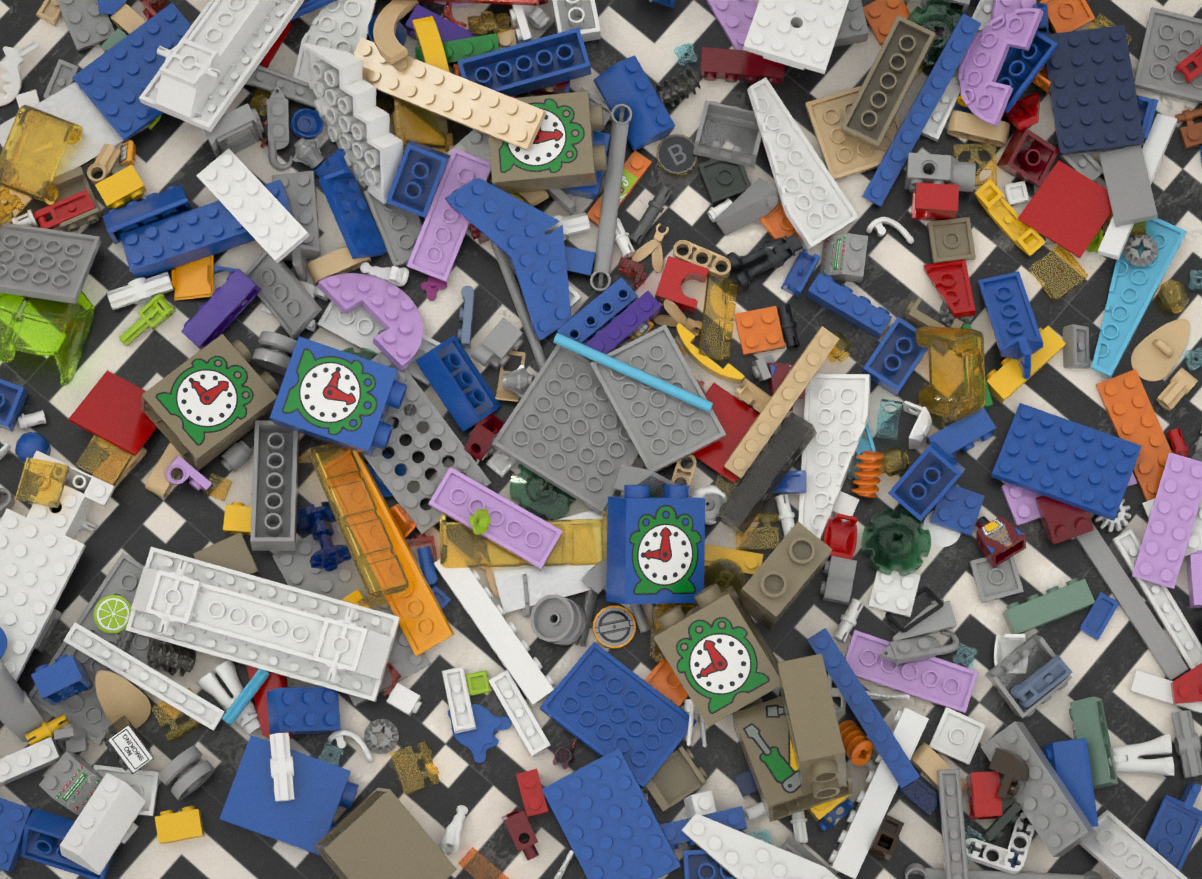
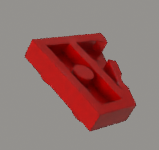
[1003,92,1040,131]
[1171,663,1202,705]

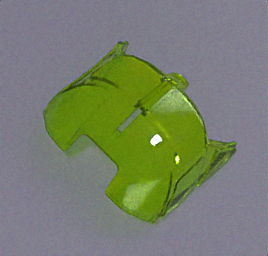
[0,291,95,386]

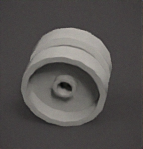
[251,331,297,375]
[530,594,586,645]
[158,746,215,801]

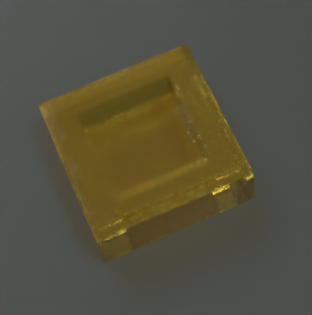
[203,473,232,502]

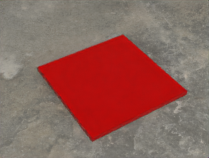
[1017,160,1112,258]
[68,370,157,456]
[692,383,760,484]

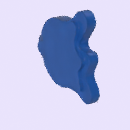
[448,704,511,764]

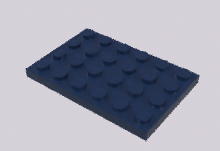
[1045,25,1144,156]

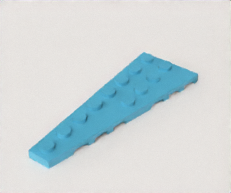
[1092,218,1187,378]

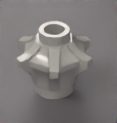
[292,137,324,169]
[502,365,535,398]

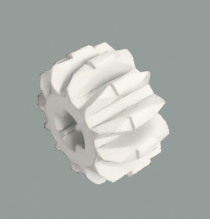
[1095,499,1131,532]

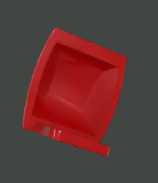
[823,514,858,560]

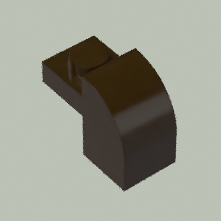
[989,747,1029,799]
[868,814,904,861]

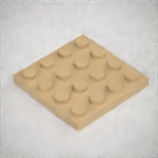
[805,86,901,181]

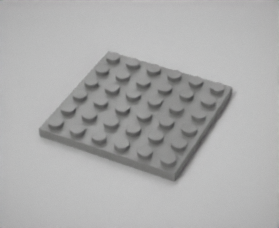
[491,344,639,514]

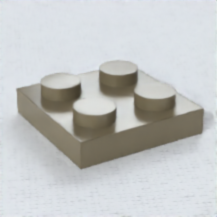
[927,217,976,264]

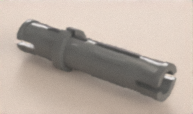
[629,185,672,245]
[573,590,598,646]

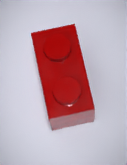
[516,769,548,819]

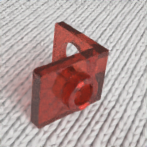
[405,534,438,563]

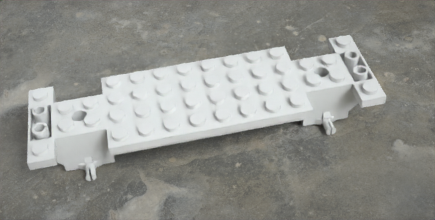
[0,450,115,682]

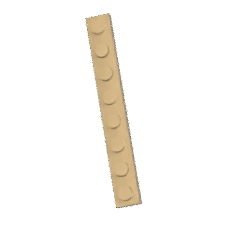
[723,326,839,478]

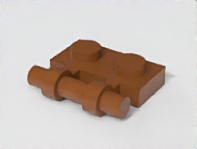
[1175,106,1202,150]

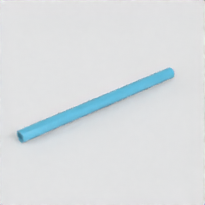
[553,333,713,413]

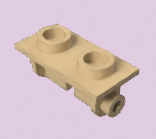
[734,378,771,412]

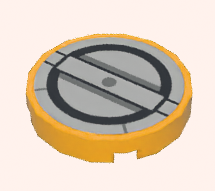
[593,606,636,649]

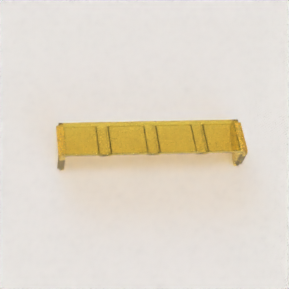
[298,443,409,606]
[439,511,607,568]

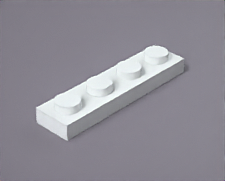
[488,670,551,756]

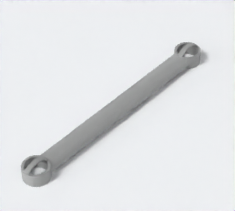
[590,104,632,292]
[905,863,1102,879]

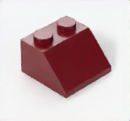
[996,128,1059,186]
[1035,495,1094,544]

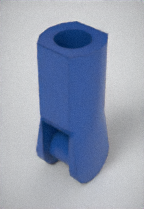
[1034,3,1049,35]
[417,546,438,587]

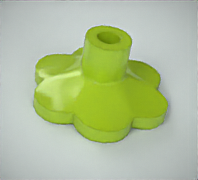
[1086,229,1104,253]
[469,509,491,535]

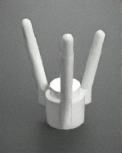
[680,699,707,748]

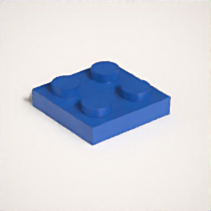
[930,485,985,537]

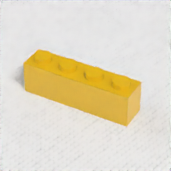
[985,325,1066,404]

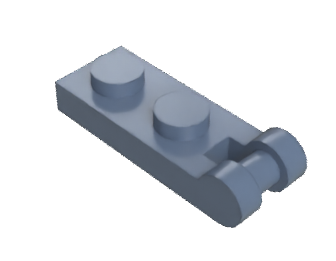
[458,286,475,349]
[1010,655,1072,708]

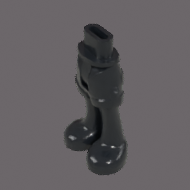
[727,233,803,289]

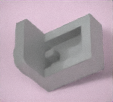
[752,355,775,382]
[53,724,88,753]

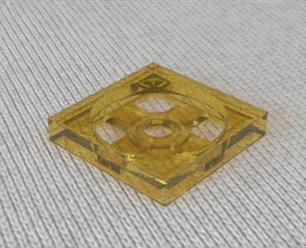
[953,144,997,186]

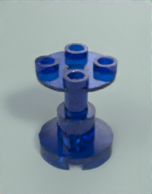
[297,502,353,572]

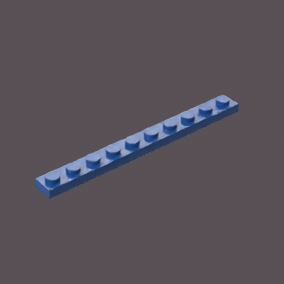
[862,13,982,207]

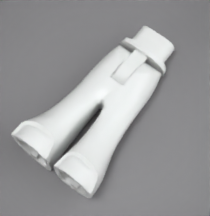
[197,660,261,735]
[1111,734,1174,776]

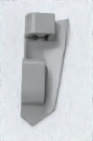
[0,661,48,742]

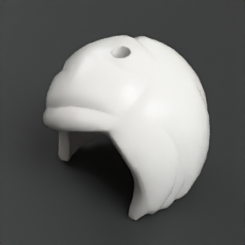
[691,485,727,525]

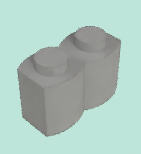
[820,556,857,605]

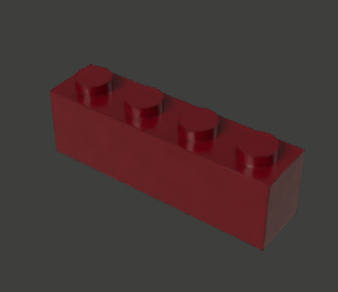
[700,47,785,86]

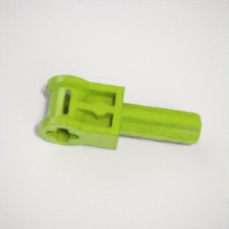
[119,293,176,346]

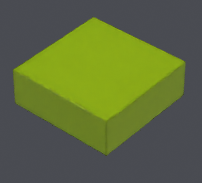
[465,670,491,696]

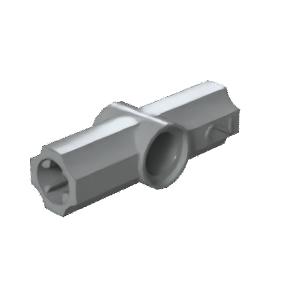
[1171,710,1202,778]

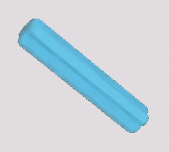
[222,669,269,725]

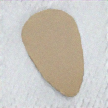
[1131,319,1190,382]
[94,670,151,729]

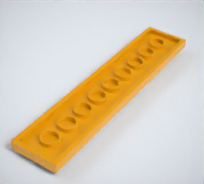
[319,450,455,656]

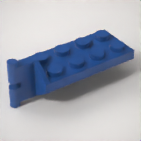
[314,148,387,259]
[978,271,1043,379]
[1144,783,1202,871]

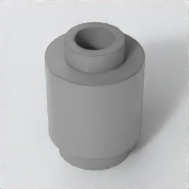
[221,440,253,472]

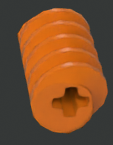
[852,451,884,498]
[839,720,874,766]

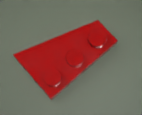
[923,259,975,318]

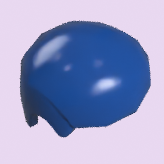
[291,108,324,140]
[15,432,51,464]

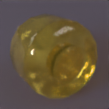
[1158,280,1189,313]
[827,331,851,363]
[879,446,911,477]

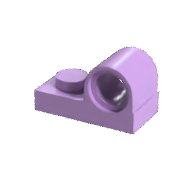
[164,455,212,491]

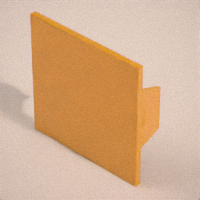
[172,255,214,301]

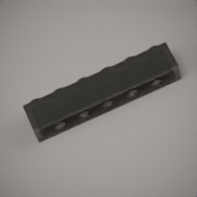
[718,412,817,535]

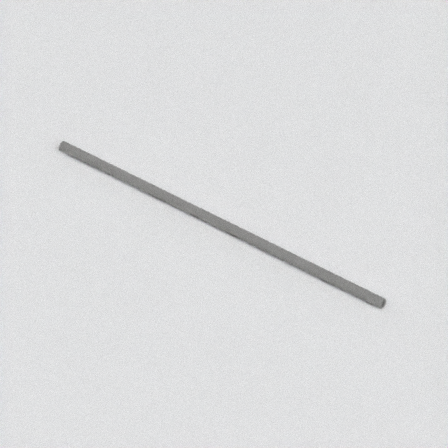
[490,241,651,633]

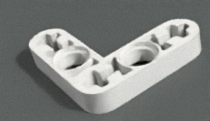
[966,812,1035,874]

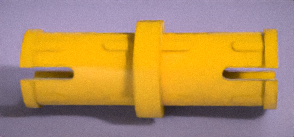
[25,713,70,746]

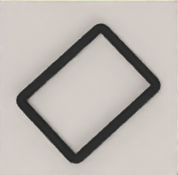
[885,587,944,633]

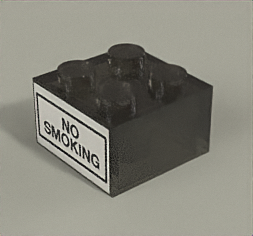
[103,715,154,774]

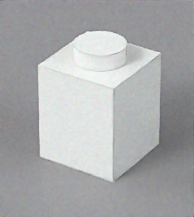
[386,683,422,716]
[683,791,717,818]

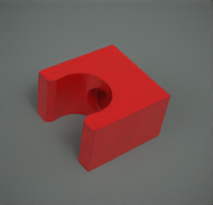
[911,183,959,221]
[655,256,709,314]
[966,771,1003,820]

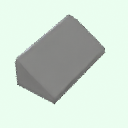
[1063,324,1090,369]

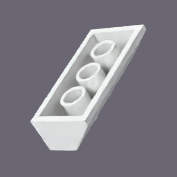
[60,773,146,875]

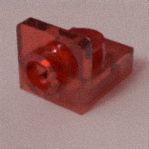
[142,0,168,20]
[618,257,647,289]

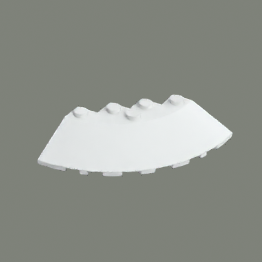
[303,43,404,204]

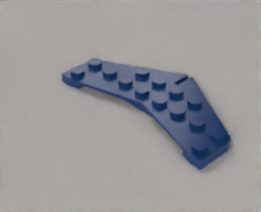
[445,178,571,341]

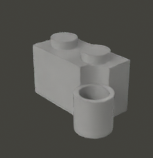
[471,318,524,370]

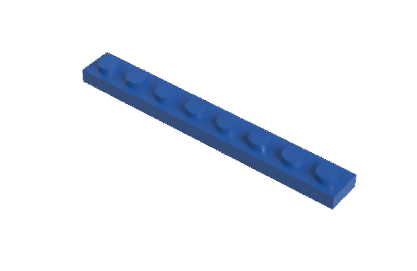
[807,628,920,789]

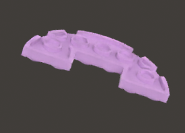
[958,8,1044,127]
[317,273,423,371]

